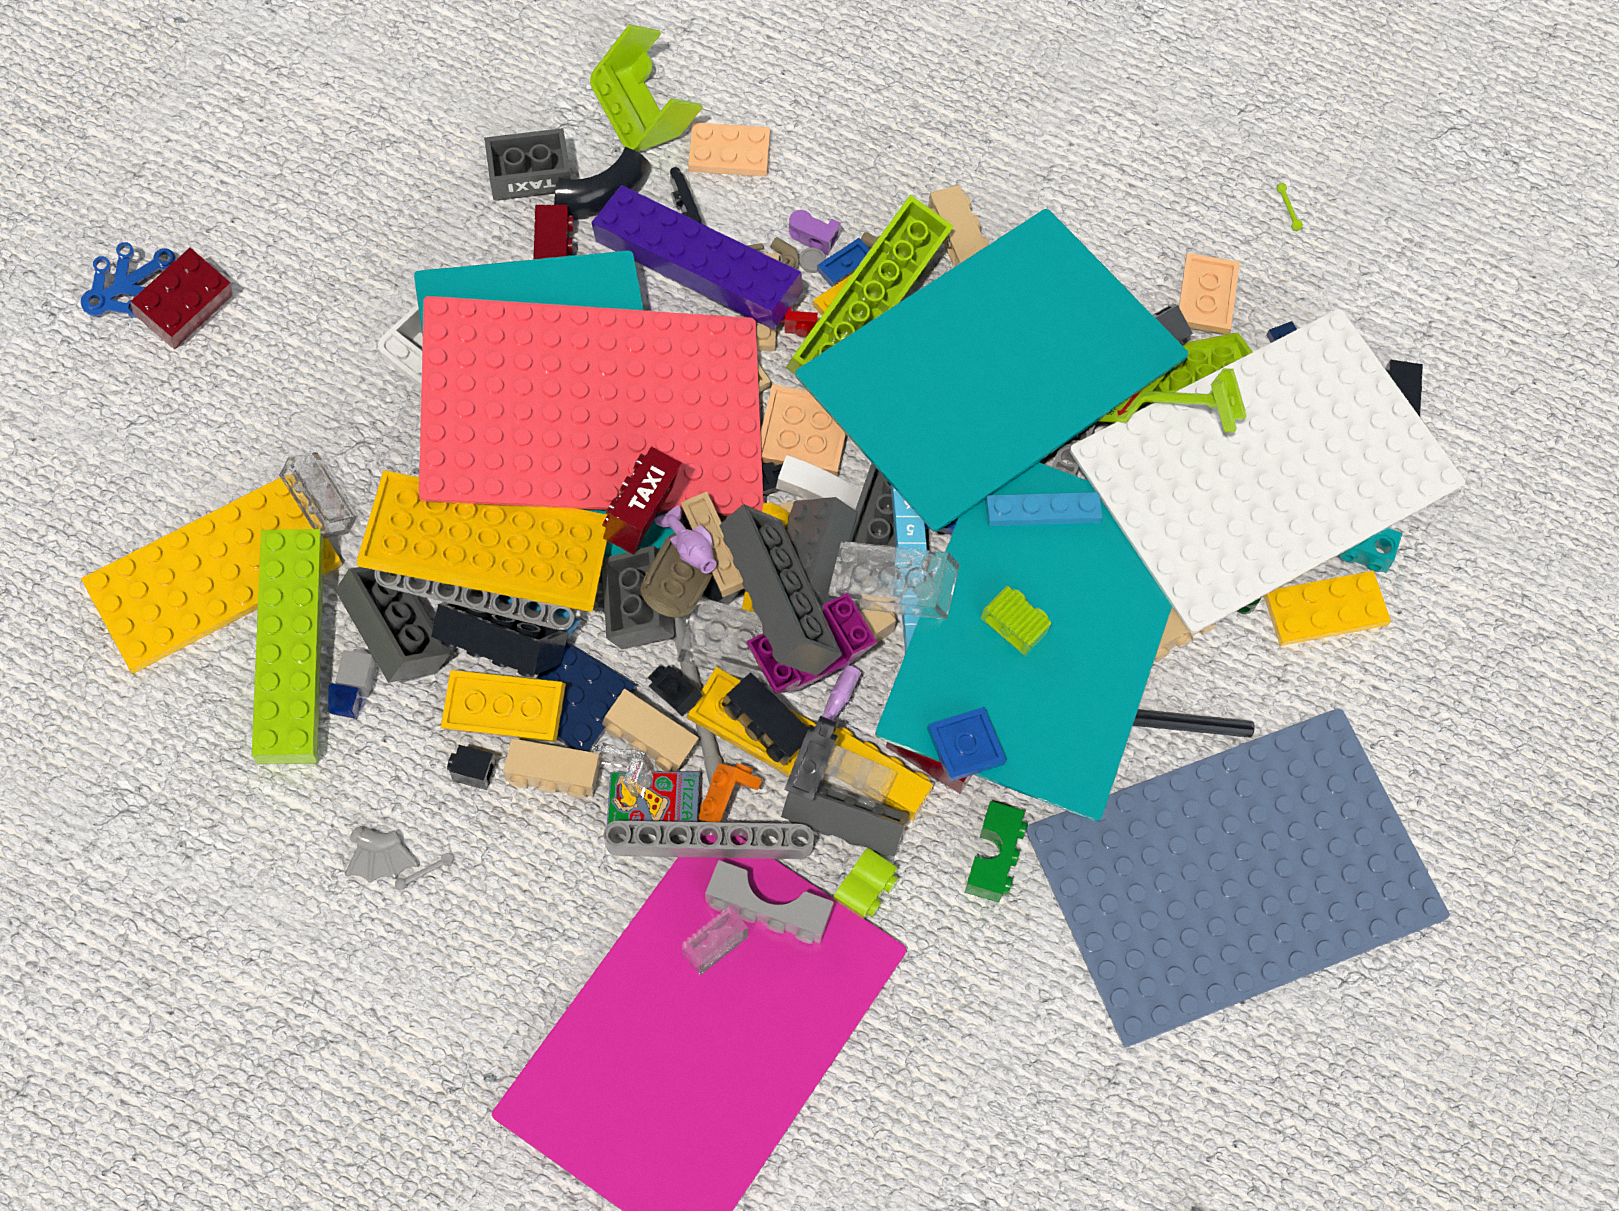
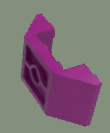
[746,593,877,694]

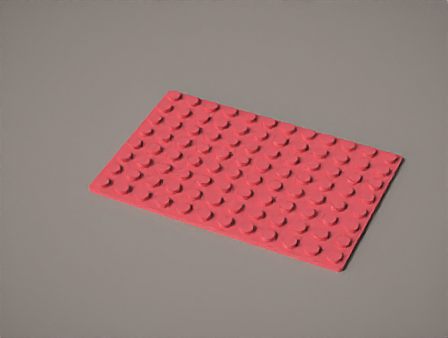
[419,296,763,516]

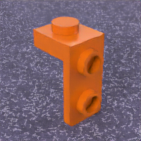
[698,763,762,822]

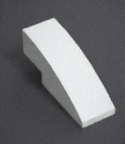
[776,455,861,510]

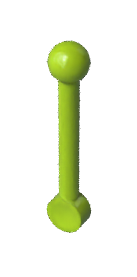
[1277,183,1303,231]

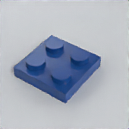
[927,707,1006,782]

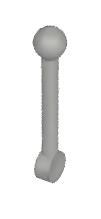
[395,853,453,890]

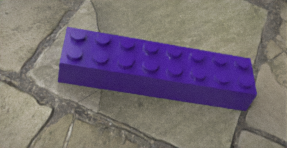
[591,185,803,330]

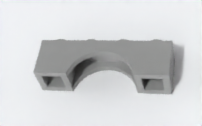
[705,860,834,944]

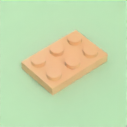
[688,122,770,177]
[1179,253,1240,335]

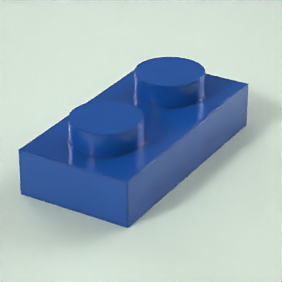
[817,238,870,287]

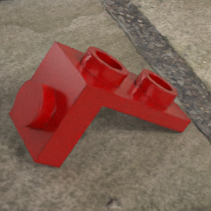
[780,307,818,337]

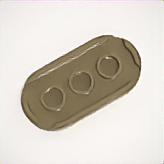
[641,534,712,618]

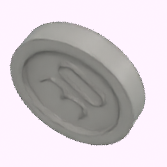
[799,247,826,273]

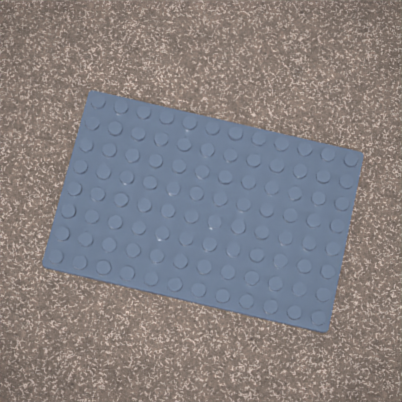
[1026,708,1449,1047]

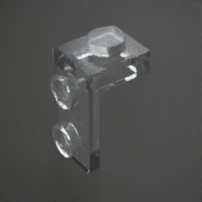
[590,744,654,798]

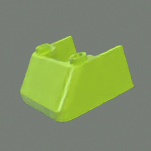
[590,24,703,152]

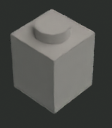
[335,649,377,698]

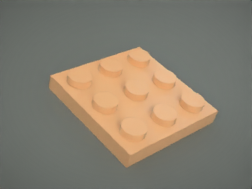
[760,384,846,476]

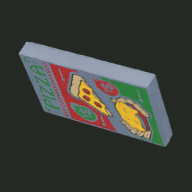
[607,772,700,825]

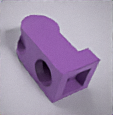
[789,210,841,256]

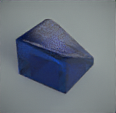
[328,683,363,719]

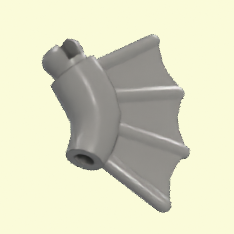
[345,827,418,883]

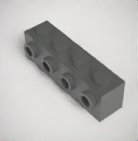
[781,783,909,857]

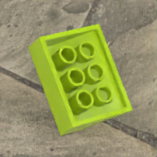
[1152,332,1253,403]

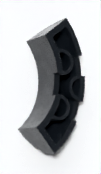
[554,147,652,220]

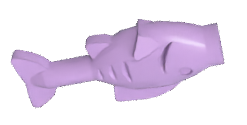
[654,505,717,574]
[822,665,861,720]

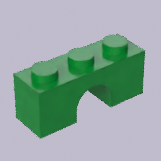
[964,801,1028,903]

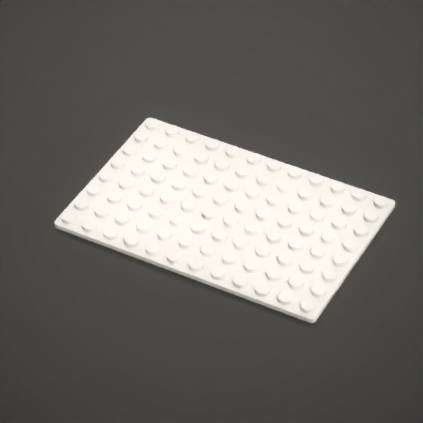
[1070,309,1465,633]

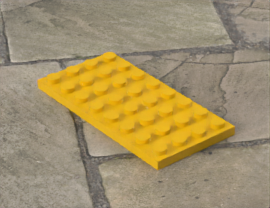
[357,470,607,612]
[80,473,342,674]

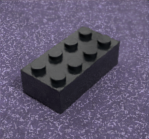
[431,602,568,677]

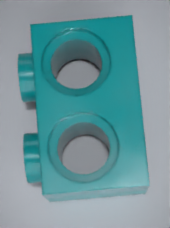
[1338,528,1403,573]

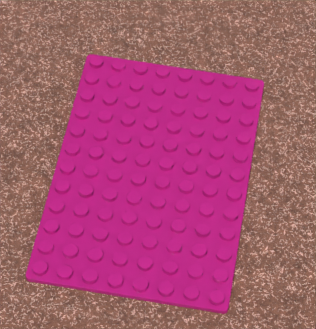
[492,835,907,1211]

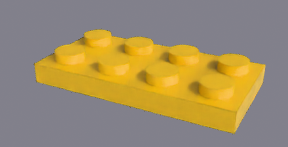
[1264,570,1391,646]
[686,667,816,777]
[440,670,566,742]

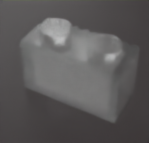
[682,906,748,975]

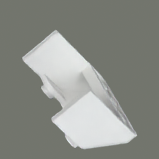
[378,303,423,388]

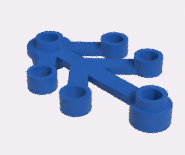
[81,242,176,318]

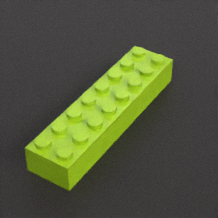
[785,194,954,374]
[252,529,325,765]

